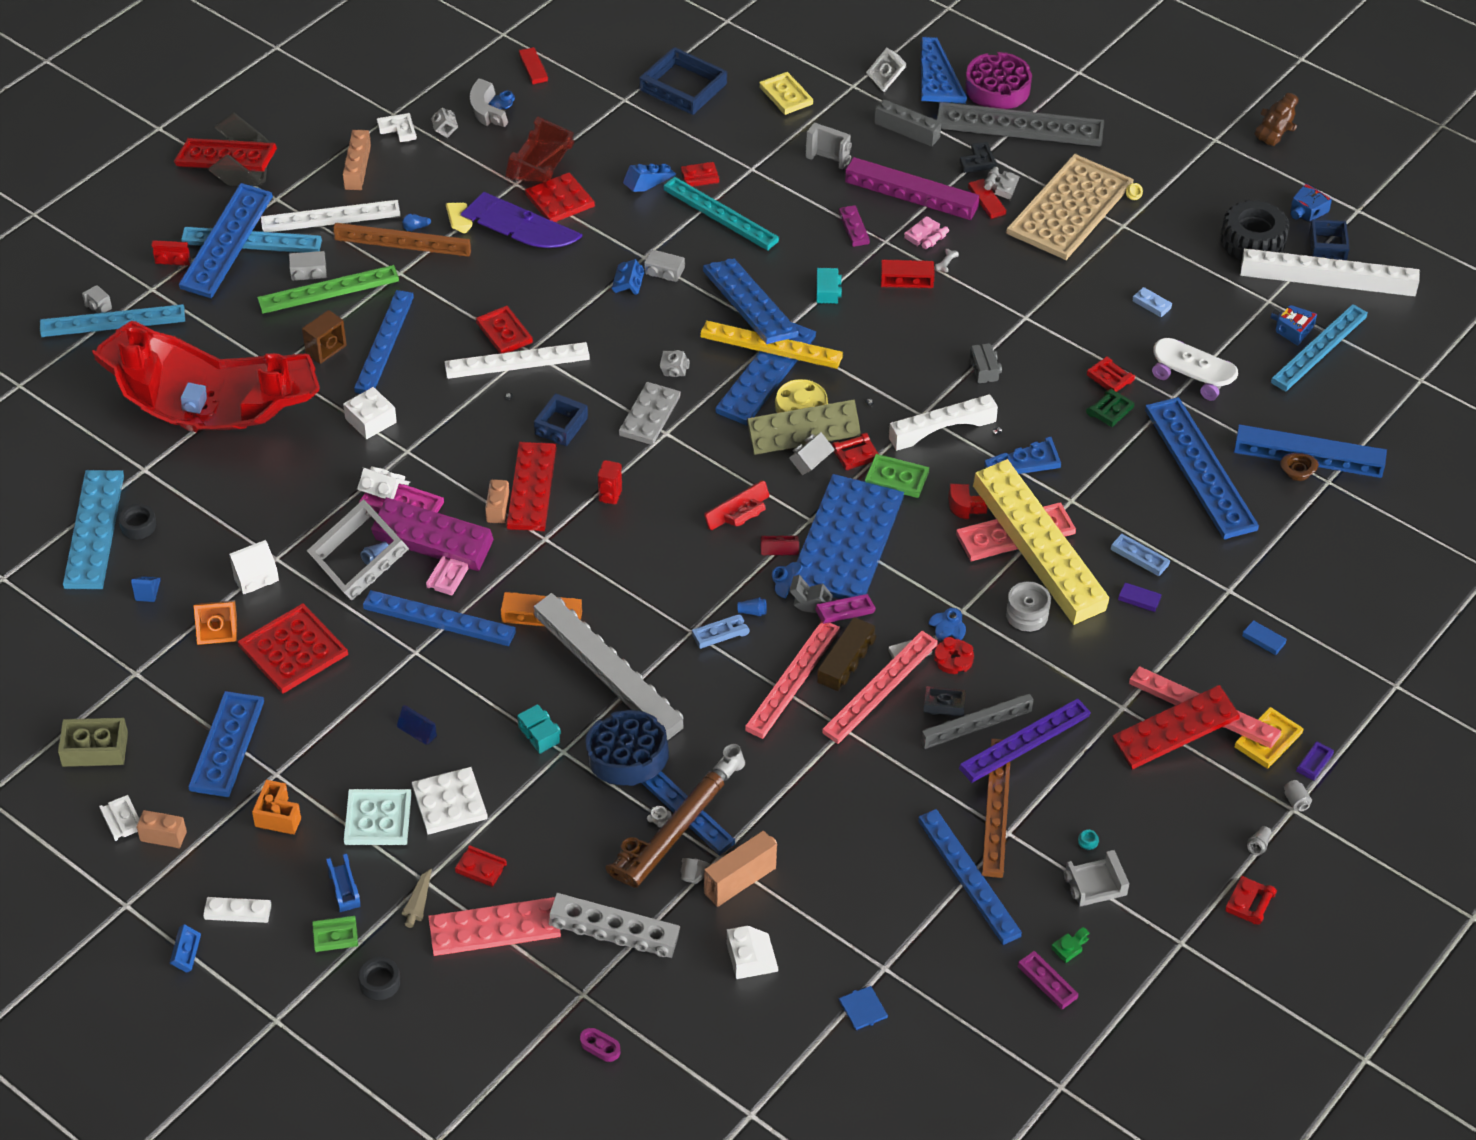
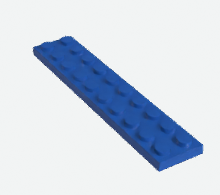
[1145,397,1259,539]

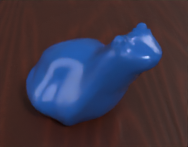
[402,214,431,231]

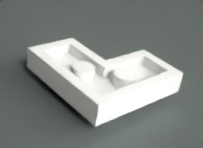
[377,113,416,142]

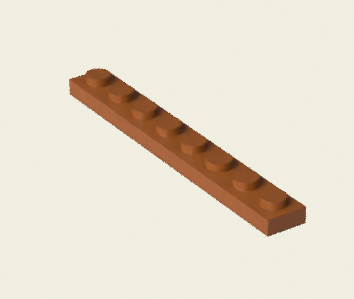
[333,223,471,257]
[982,739,1010,878]

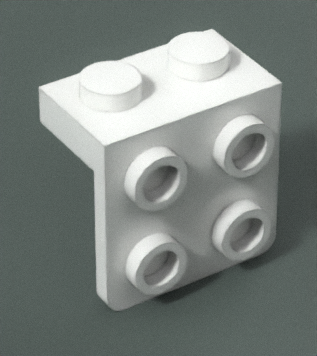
[357,466,409,499]

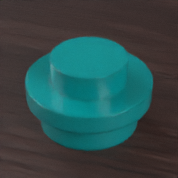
[1078,830,1099,850]

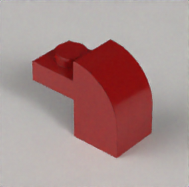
[948,484,988,519]

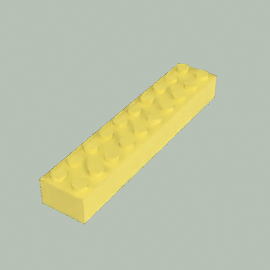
[973,459,1109,625]

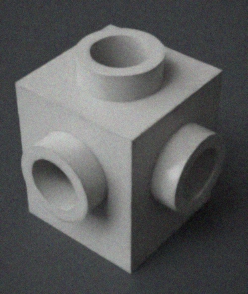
[431,108,458,138]
[660,350,689,377]

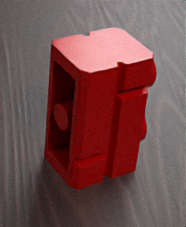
[598,460,622,504]

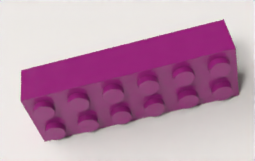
[371,497,494,572]

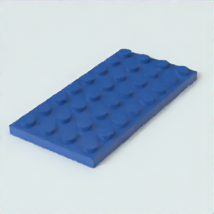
[797,474,904,599]

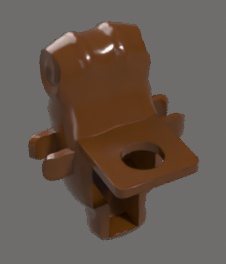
[1255,93,1299,146]

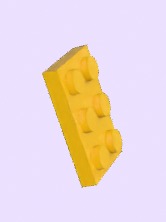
[1235,707,1304,769]

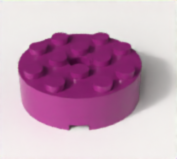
[965,52,1032,109]

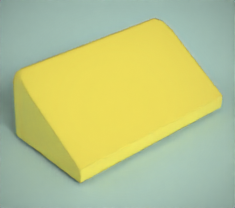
[446,203,472,233]

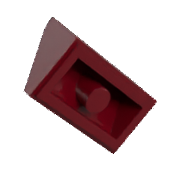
[761,536,799,555]

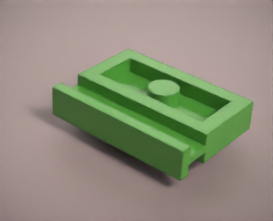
[313,916,358,952]

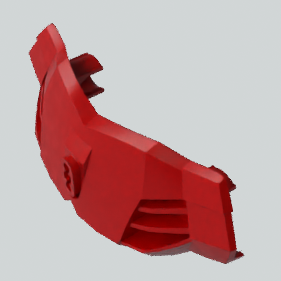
[92,321,320,432]

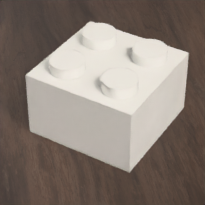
[343,387,396,439]

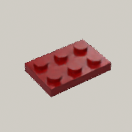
[476,306,533,354]

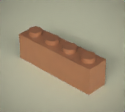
[343,130,371,190]

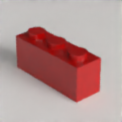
[881,260,934,288]

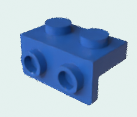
[612,259,644,295]

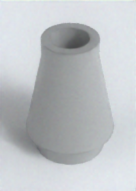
[1247,826,1272,855]

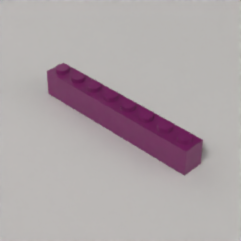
[845,157,979,220]

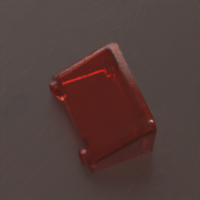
[506,117,574,182]

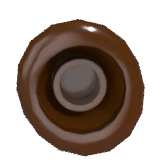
[1280,453,1319,481]

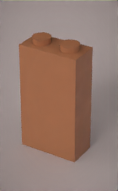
[704,831,777,907]

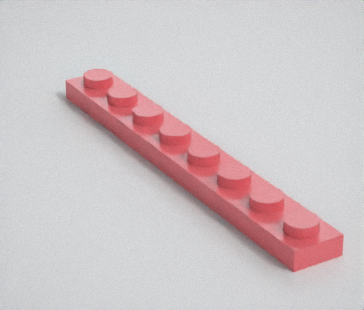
[745,621,840,739]
[822,631,937,744]
[1129,666,1281,748]

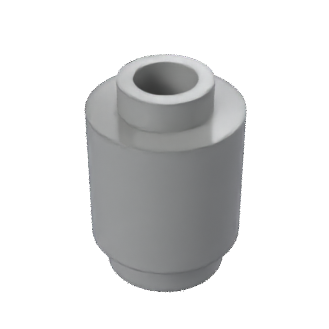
[1284,780,1312,811]

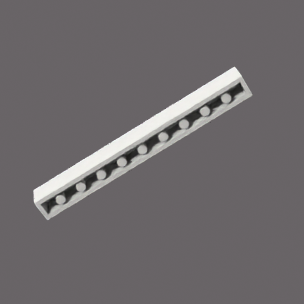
[1240,249,1419,296]

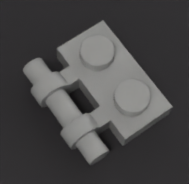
[984,167,1020,199]

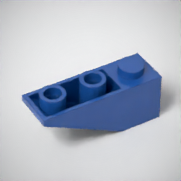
[623,164,676,192]

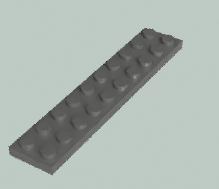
[937,102,1104,146]

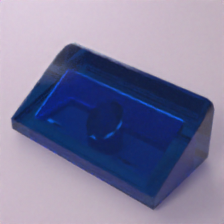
[397,705,437,745]

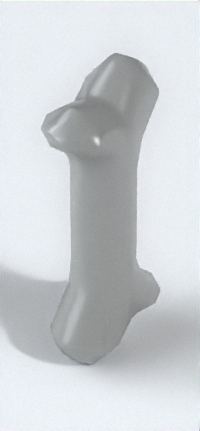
[934,249,959,273]

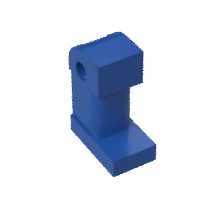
[326,854,361,912]

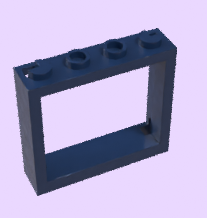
[640,47,727,115]

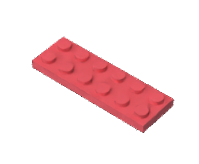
[956,502,1076,562]
[428,897,561,956]

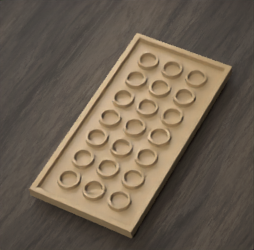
[1007,154,1133,260]

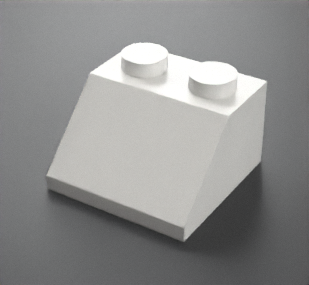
[229,540,279,594]
[727,926,778,979]

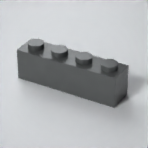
[875,99,941,147]

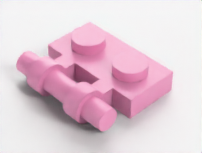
[904,216,949,249]

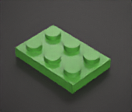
[865,454,929,498]

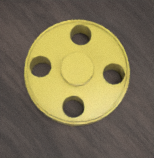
[775,380,828,413]

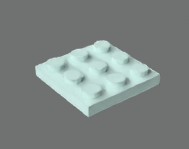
[344,789,411,845]

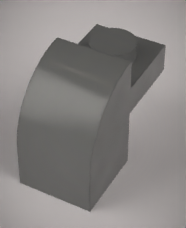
[790,575,833,613]

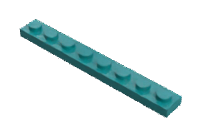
[664,177,779,251]

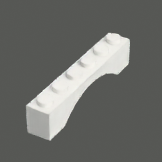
[889,394,998,451]

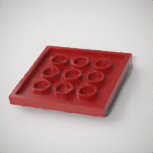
[238,603,348,694]

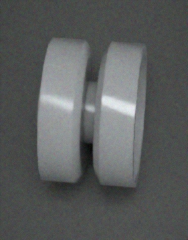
[1006,582,1051,632]

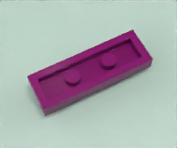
[839,205,870,247]
[815,594,876,624]
[1018,951,1078,1010]

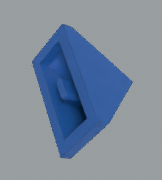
[131,576,161,602]

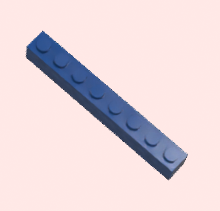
[1234,425,1387,478]

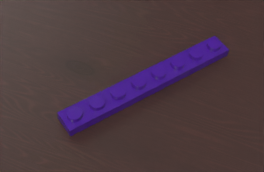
[959,698,1091,783]

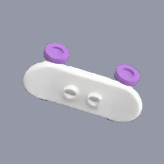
[1152,338,1238,401]

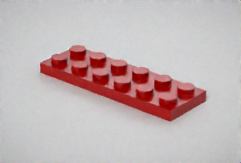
[174,138,277,172]
[507,442,556,531]
[1113,685,1240,769]

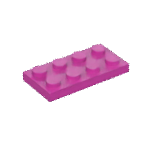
[359,483,444,513]

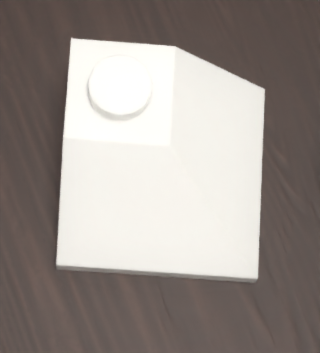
[866,48,906,92]

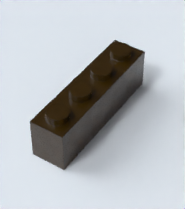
[817,617,876,691]

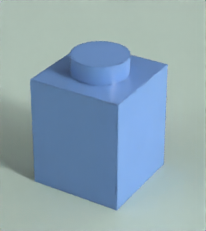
[181,382,207,414]

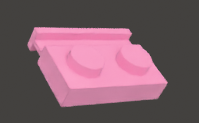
[426,556,468,596]

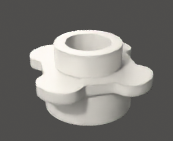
[647,806,671,827]

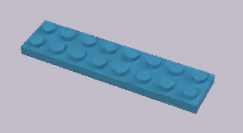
[63,470,124,589]

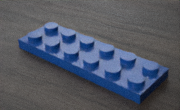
[189,691,264,797]

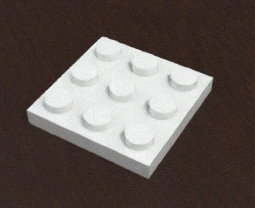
[412,767,488,834]

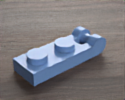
[692,615,750,649]

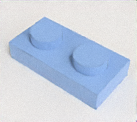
[1132,287,1172,317]

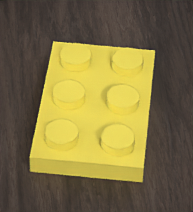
[760,72,813,115]

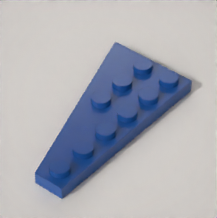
[921,37,967,103]

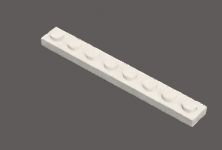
[261,200,400,232]
[445,342,589,379]

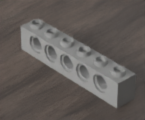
[549,893,680,958]

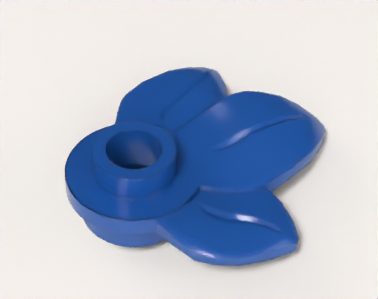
[489,91,515,110]
[772,562,803,598]
[928,608,966,641]

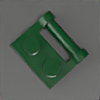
[1086,389,1134,427]

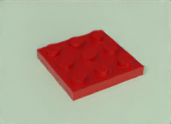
[525,172,595,222]

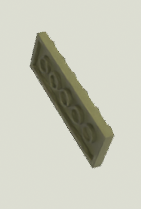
[747,399,861,455]

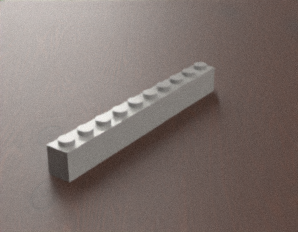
[534,593,684,741]

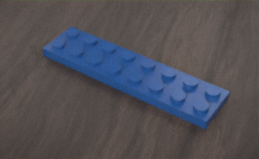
[179,183,273,299]
[703,259,799,344]
[715,322,816,425]

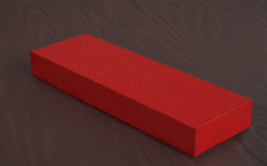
[519,47,548,84]
[968,179,1006,219]

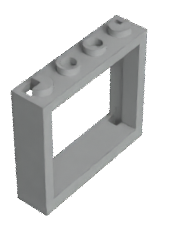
[307,499,409,600]

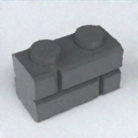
[969,343,1002,383]

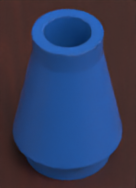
[738,597,767,616]

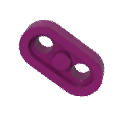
[580,1028,620,1062]

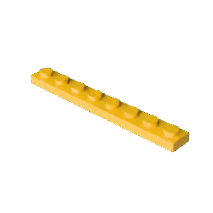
[701,320,843,369]

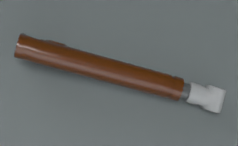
[605,744,745,888]

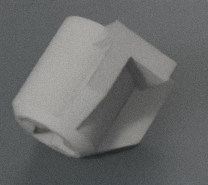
[681,858,712,884]

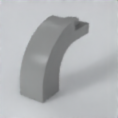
[470,78,508,127]

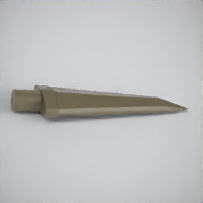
[402,868,432,928]

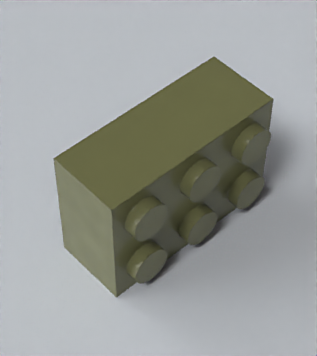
[58,718,128,767]

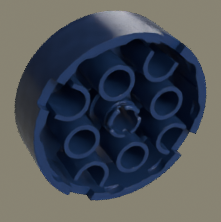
[586,710,669,786]

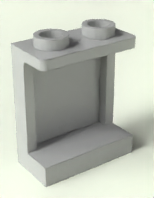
[806,123,852,169]
[1064,850,1129,906]

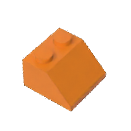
[194,600,237,645]

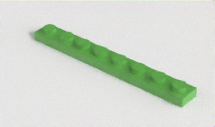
[257,265,399,314]

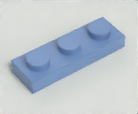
[1111,534,1170,576]

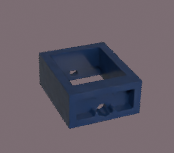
[1309,219,1349,261]
[534,393,588,446]

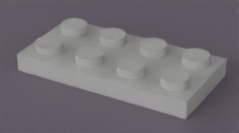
[619,382,680,445]

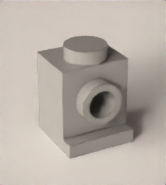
[82,285,112,313]

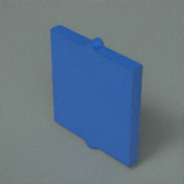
[839,986,888,1030]

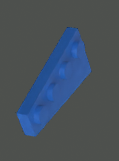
[984,437,1061,474]

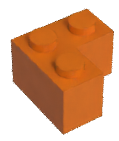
[252,780,301,835]

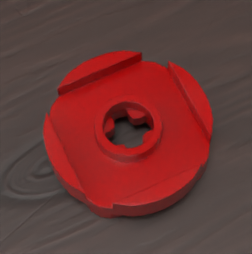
[934,637,974,674]

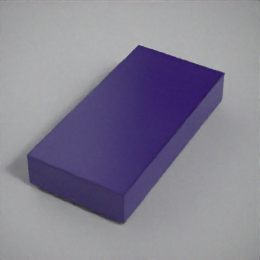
[1118,582,1162,612]
[1296,741,1334,781]

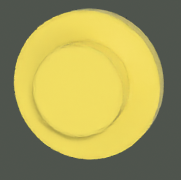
[1126,183,1142,200]

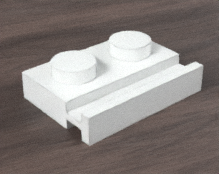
[99,795,140,841]

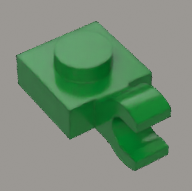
[1052,927,1089,963]

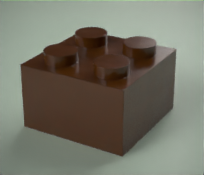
[302,310,347,364]

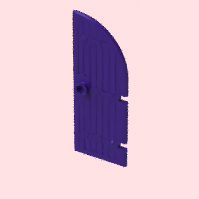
[461,192,583,248]

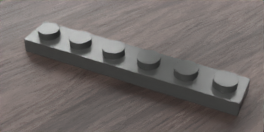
[921,694,1033,749]

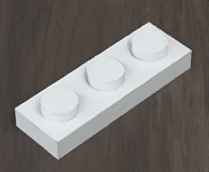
[204,897,271,923]

